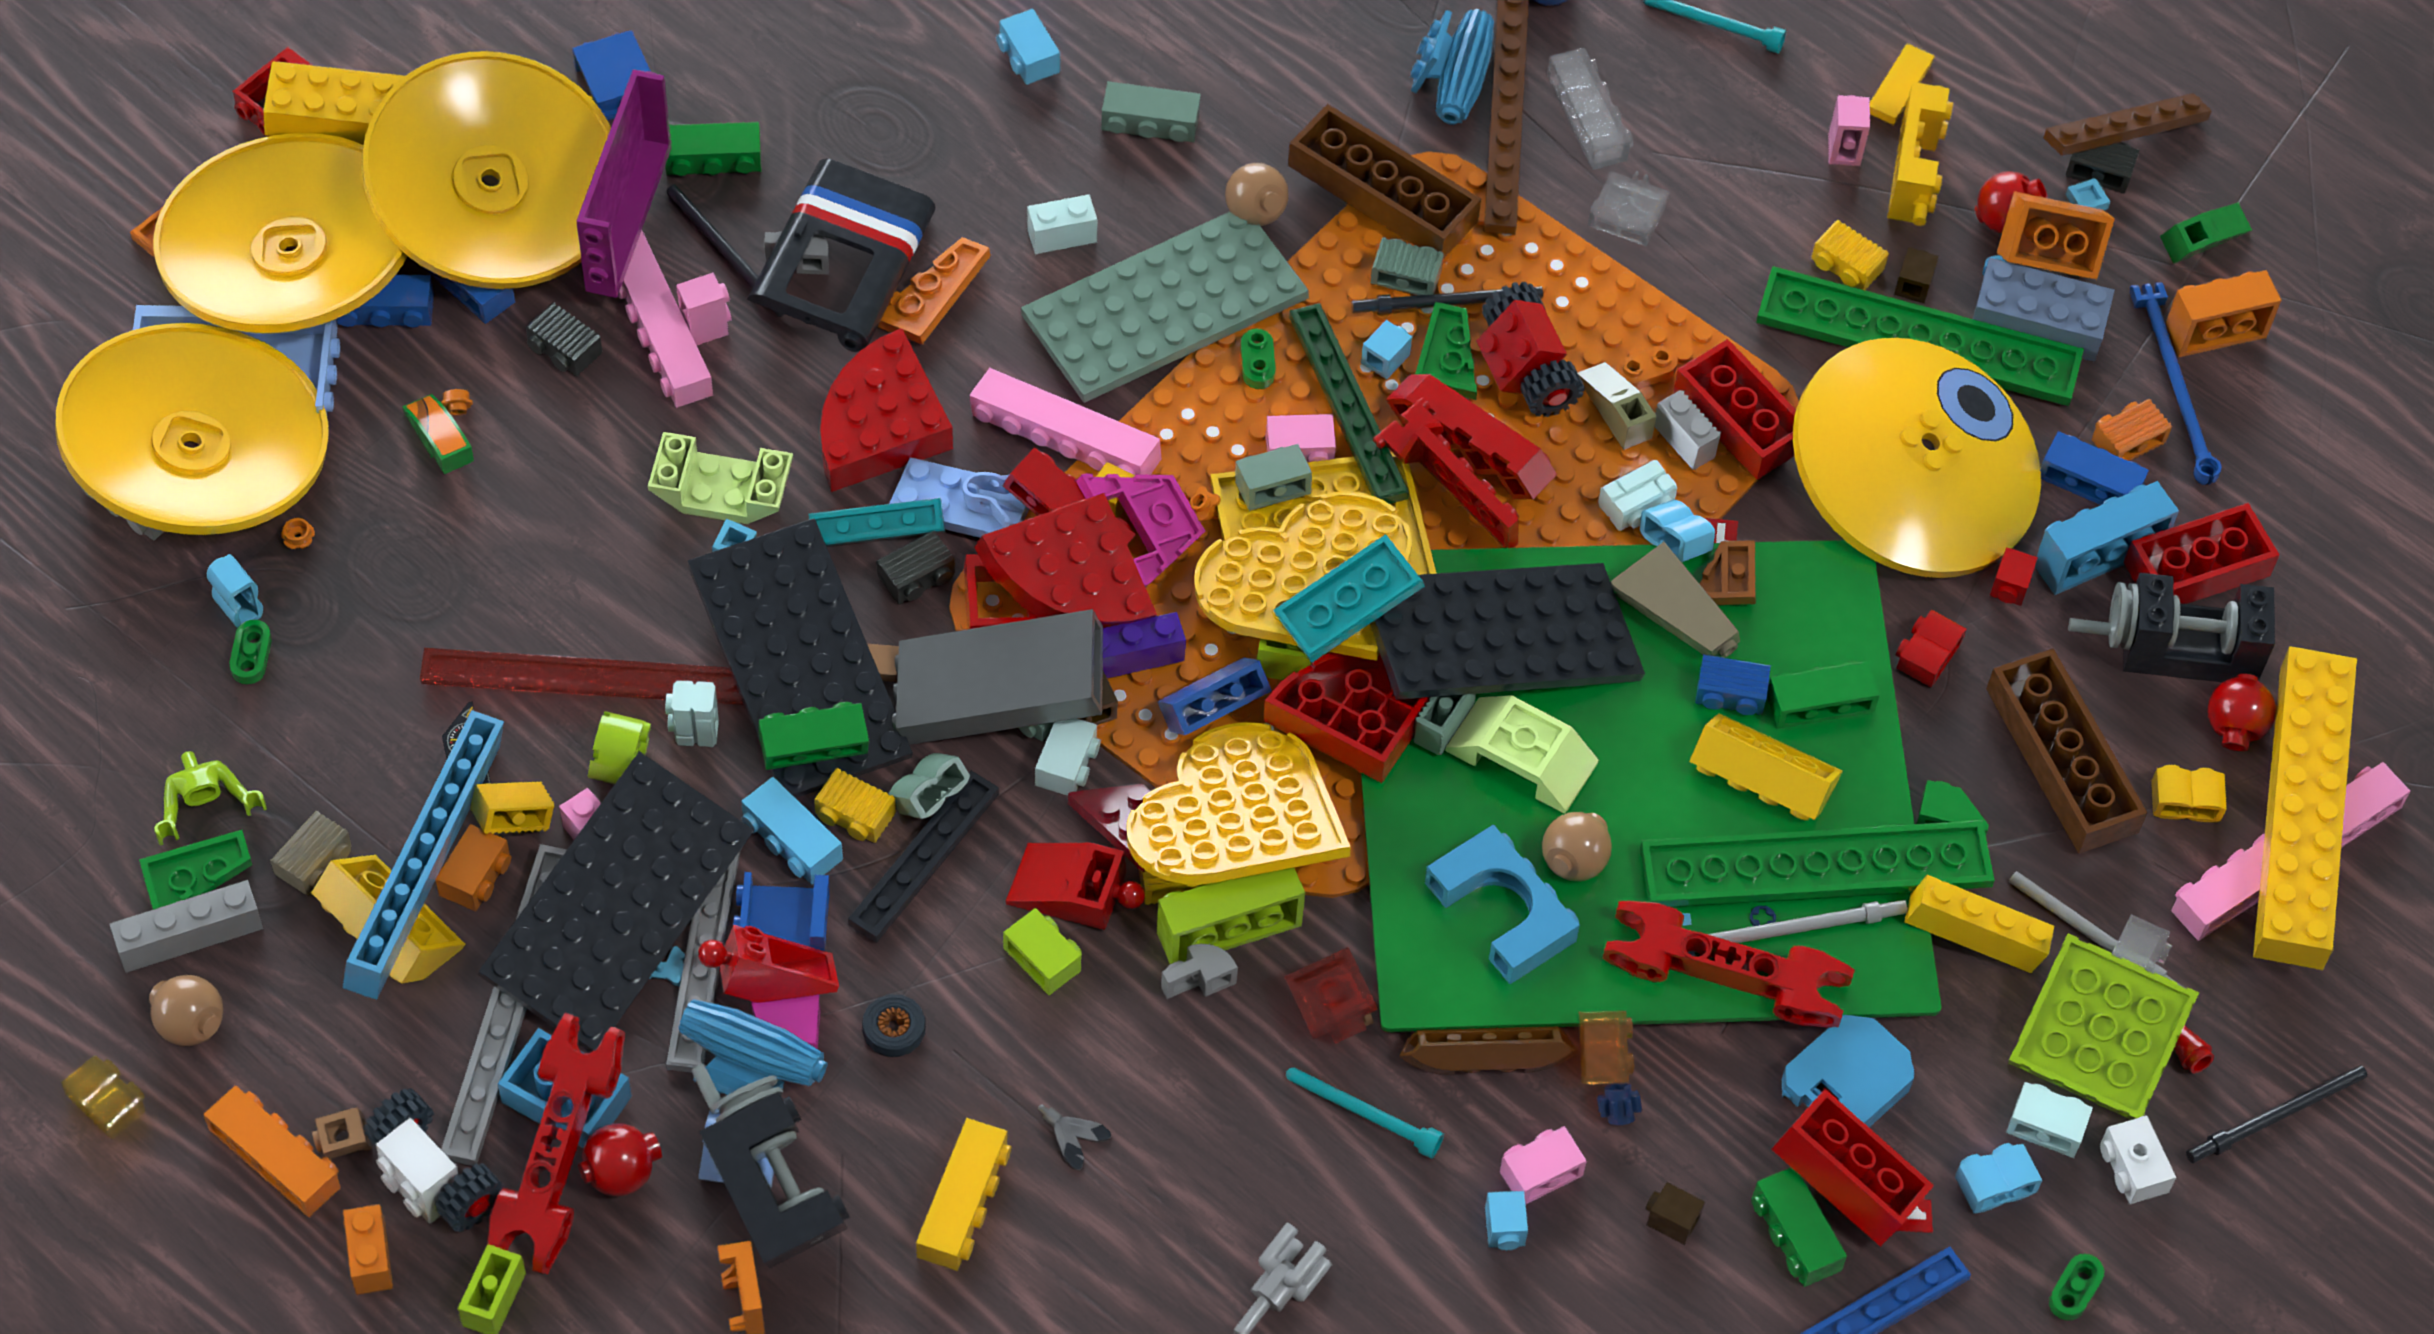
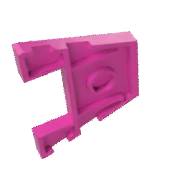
[1076,474,1205,587]

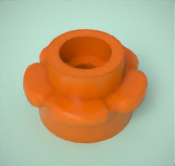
[441,389,473,416]
[281,518,315,549]

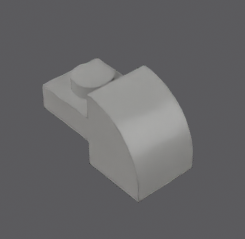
[764,229,829,275]
[1161,944,1238,999]

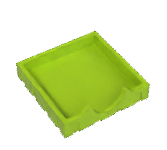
[2008,933,2199,1120]

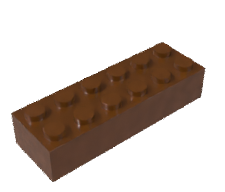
[1288,103,1481,259]
[1986,648,2147,854]

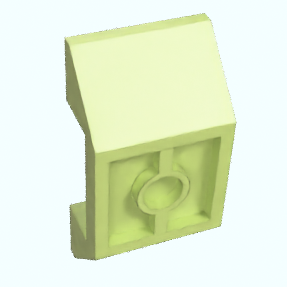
[648,432,793,524]
[1445,696,1599,814]

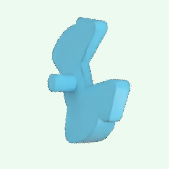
[649,946,685,986]

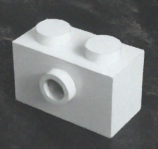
[2100,1116,2176,1204]

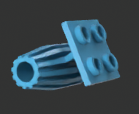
[1410,9,1494,124]
[679,999,827,1095]

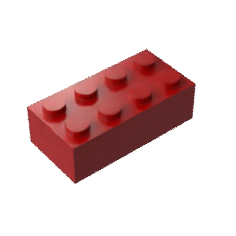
[1673,339,1796,480]
[2123,503,2280,604]
[1771,1089,1934,1247]

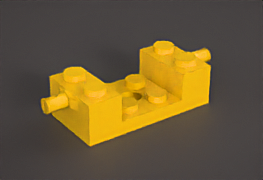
[1887,82,1953,226]

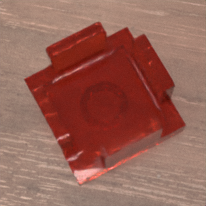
[1284,947,1378,1043]

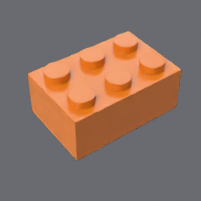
[1997,192,2115,280]
[2165,270,2281,358]

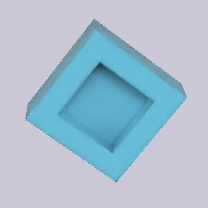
[2065,178,2110,210]

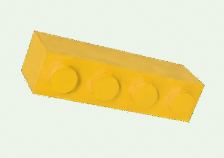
[1905,875,2054,973]
[916,1118,1012,1271]

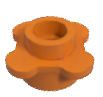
[1189,487,1221,522]

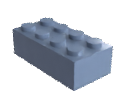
[1973,257,2114,362]

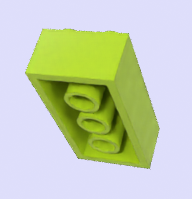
[1157,868,1305,965]

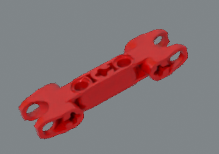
[1603,901,1855,1028]
[487,1013,625,1274]

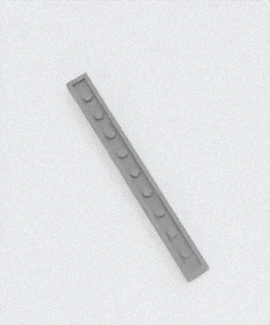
[441,844,567,1166]

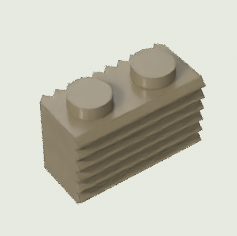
[270,811,352,895]

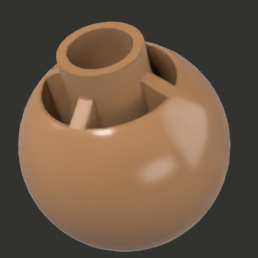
[1225,163,1289,226]
[1542,812,1612,881]
[149,975,224,1046]

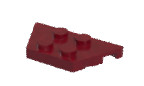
[1068,784,1151,872]

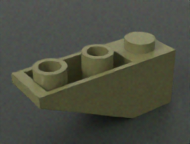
[1578,362,1657,450]

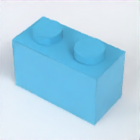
[996,9,1060,85]

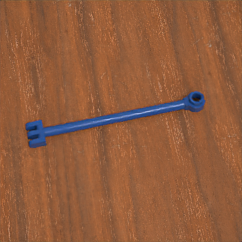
[2130,282,2222,485]

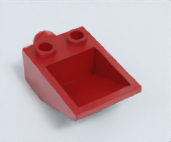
[1006,843,1145,930]
[698,925,839,1003]

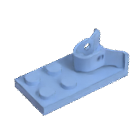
[889,457,1029,538]

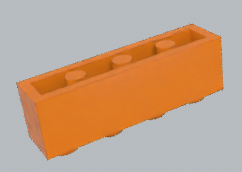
[203,1085,341,1217]

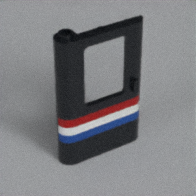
[747,159,936,352]

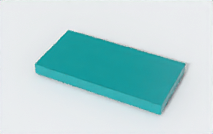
[1273,534,1425,663]

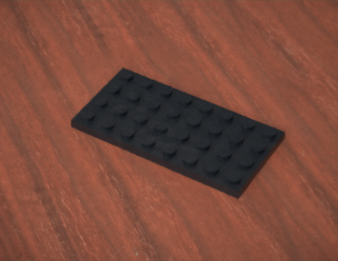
[688,518,913,798]
[1370,563,1645,700]
[477,751,754,1052]

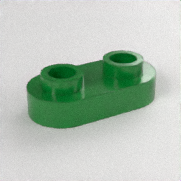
[1241,329,1276,389]
[229,619,272,684]
[2049,1254,2104,1321]

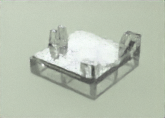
[1588,171,1670,246]

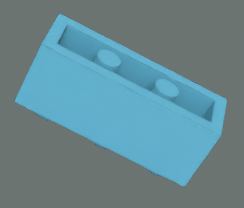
[741,777,843,885]

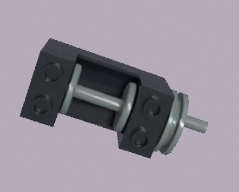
[2068,573,2275,683]
[691,1064,850,1269]

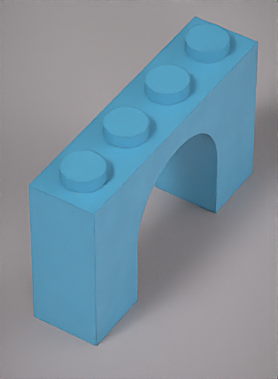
[1425,824,1580,984]

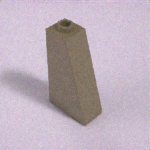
[1610,542,1740,658]

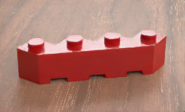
[1386,374,1557,500]

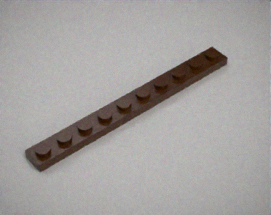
[1484,0,1529,235]

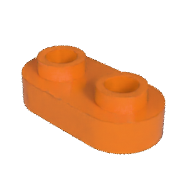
[1616,346,1678,389]

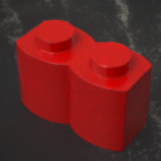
[1895,610,1967,688]

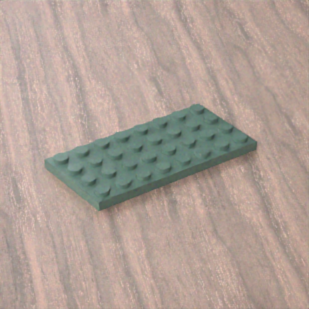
[1021,212,1309,403]

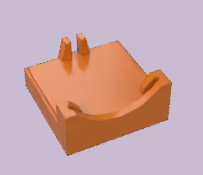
[717,1241,765,1334]

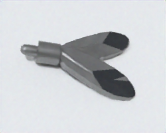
[1038,1105,1111,1171]

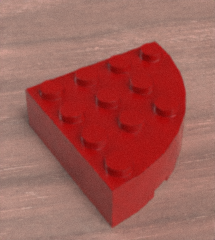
[820,328,953,492]
[974,493,1157,628]
[1264,652,1429,783]

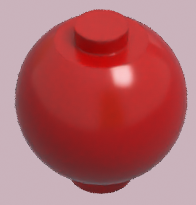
[1975,171,2048,234]
[2207,674,2276,751]
[578,1123,662,1196]

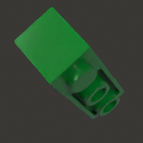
[2160,202,2252,264]

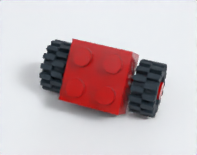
[1476,282,1585,417]

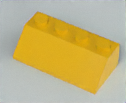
[1689,713,1843,820]
[311,855,465,984]

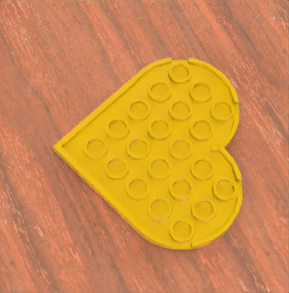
[1194,491,1412,661]
[1126,722,1350,887]

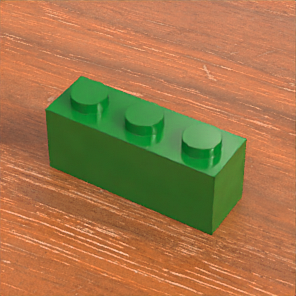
[665,122,762,176]
[1767,661,1880,729]
[759,702,869,770]
[1751,1167,1847,1287]

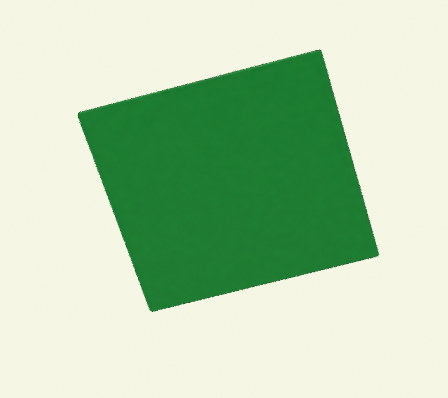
[1361,540,1941,1032]

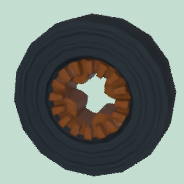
[862,994,926,1057]

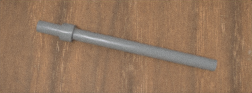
[2009,871,2185,988]
[1708,900,1907,943]

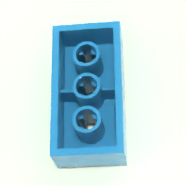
[2035,481,2179,595]

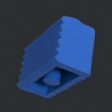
[1695,654,1771,715]

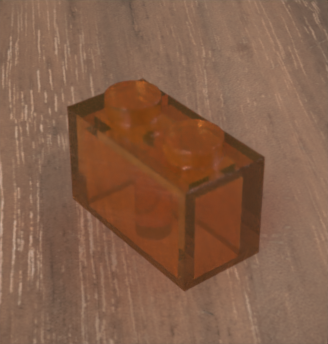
[1579,1010,1634,1084]

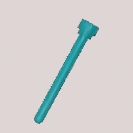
[1643,0,1787,54]
[1286,1068,1444,1159]

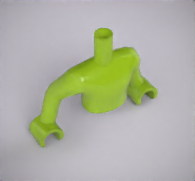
[154,751,267,845]

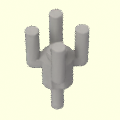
[1233,1223,1332,1334]

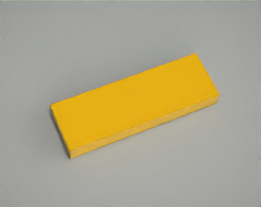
[1869,43,1935,125]

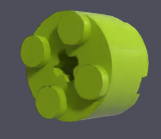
[588,711,651,784]

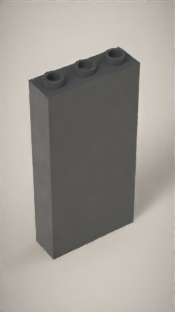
[892,609,1103,745]

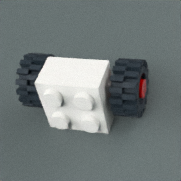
[364,1088,505,1232]

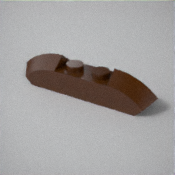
[1399,1026,1579,1075]

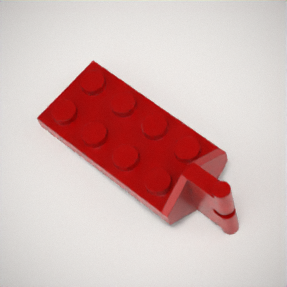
[1373,397,1519,548]

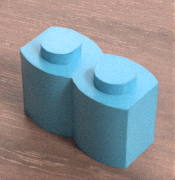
[1640,499,1715,562]
[207,554,263,628]
[1955,1143,2043,1213]

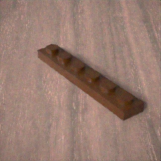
[2043,93,2212,156]

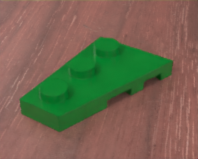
[1415,302,1477,400]
[139,830,252,910]

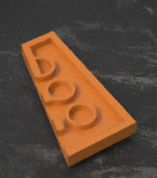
[878,237,991,344]

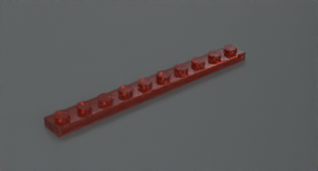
[420,648,744,705]

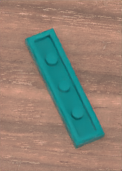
[809,498,945,547]

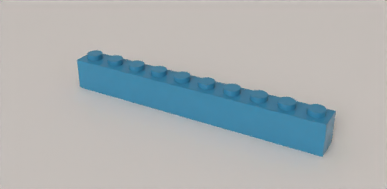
[343,710,504,1000]

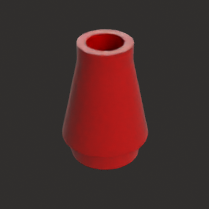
[2174,1025,2214,1073]

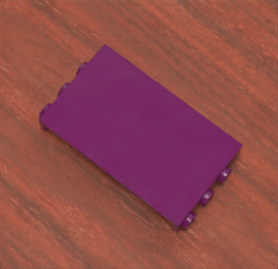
[576,69,672,298]

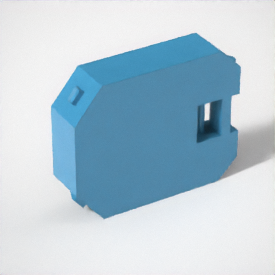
[1781,1015,1914,1127]

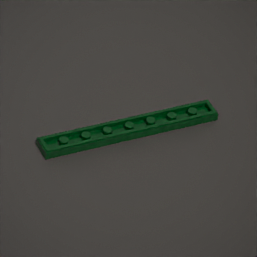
[1289,303,1409,504]

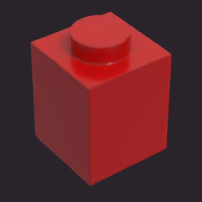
[1990,547,2038,606]

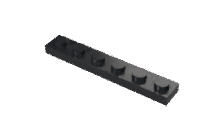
[848,770,999,943]

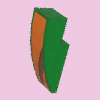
[402,394,474,474]

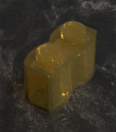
[61,1055,145,1139]

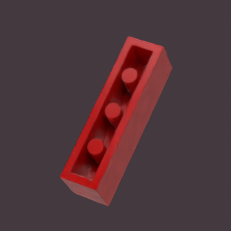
[1002,447,1136,546]

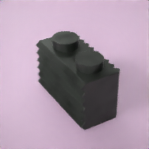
[2065,142,2139,194]
[526,302,603,376]
[876,531,955,604]

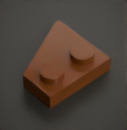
[1699,540,1756,605]

